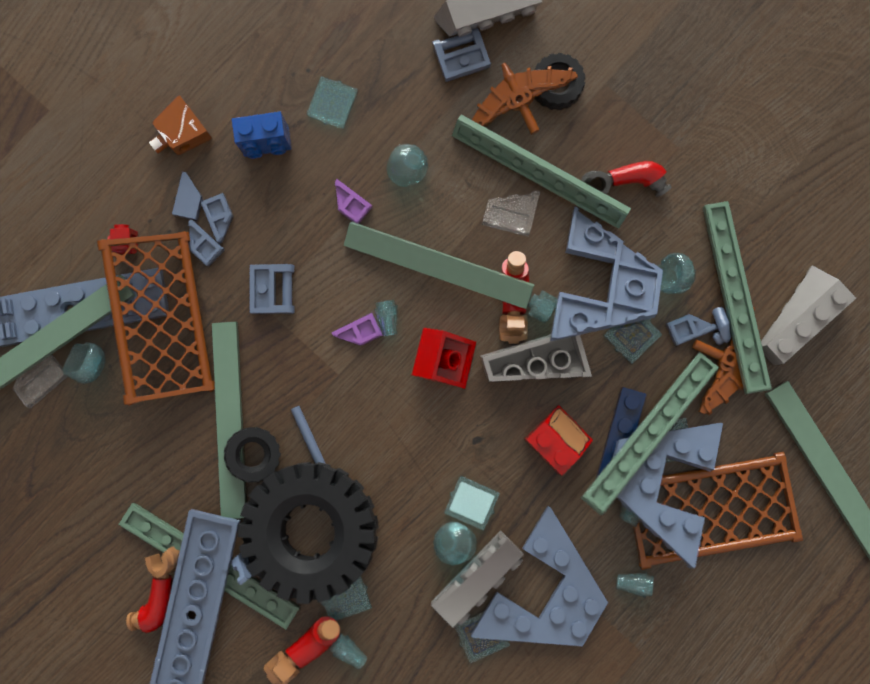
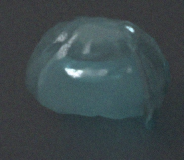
[386,144,429,187]
[658,253,696,294]
[62,342,106,385]
[433,521,477,566]

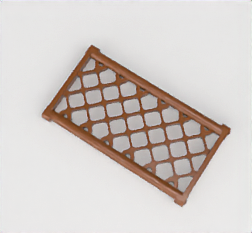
[97,231,215,406]
[630,452,803,570]

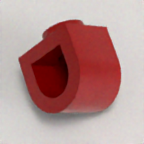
[107,224,138,254]

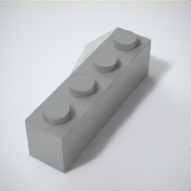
[434,0,542,37]
[761,266,856,366]
[480,334,592,381]
[431,530,524,627]

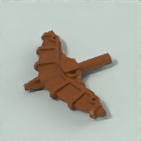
[472,63,578,135]
[692,307,759,415]

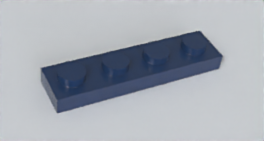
[595,387,646,480]

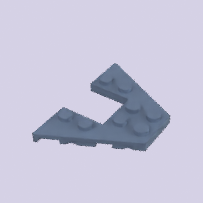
[550,207,663,341]
[612,423,723,568]
[470,506,608,646]

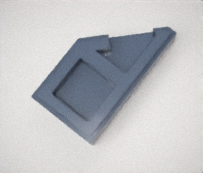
[172,172,203,221]
[201,193,233,244]
[188,219,225,267]
[665,314,718,346]
[231,553,252,585]

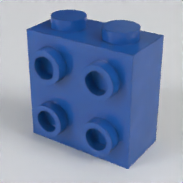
[232,111,292,158]

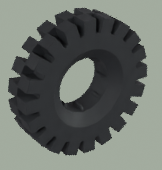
[238,462,379,604]

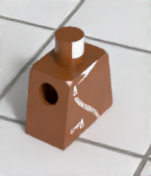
[149,95,212,155]

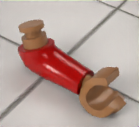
[499,251,530,344]
[126,547,180,633]
[264,616,340,684]

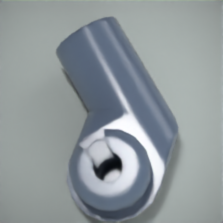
[712,307,731,345]

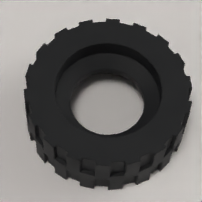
[535,53,586,110]
[224,427,281,482]

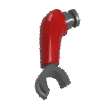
[581,161,672,197]

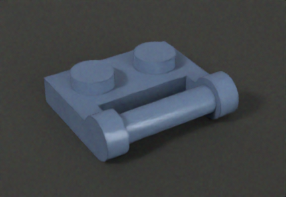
[432,28,491,82]
[250,264,295,314]

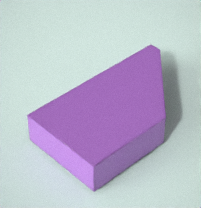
[335,179,372,224]
[332,313,383,346]

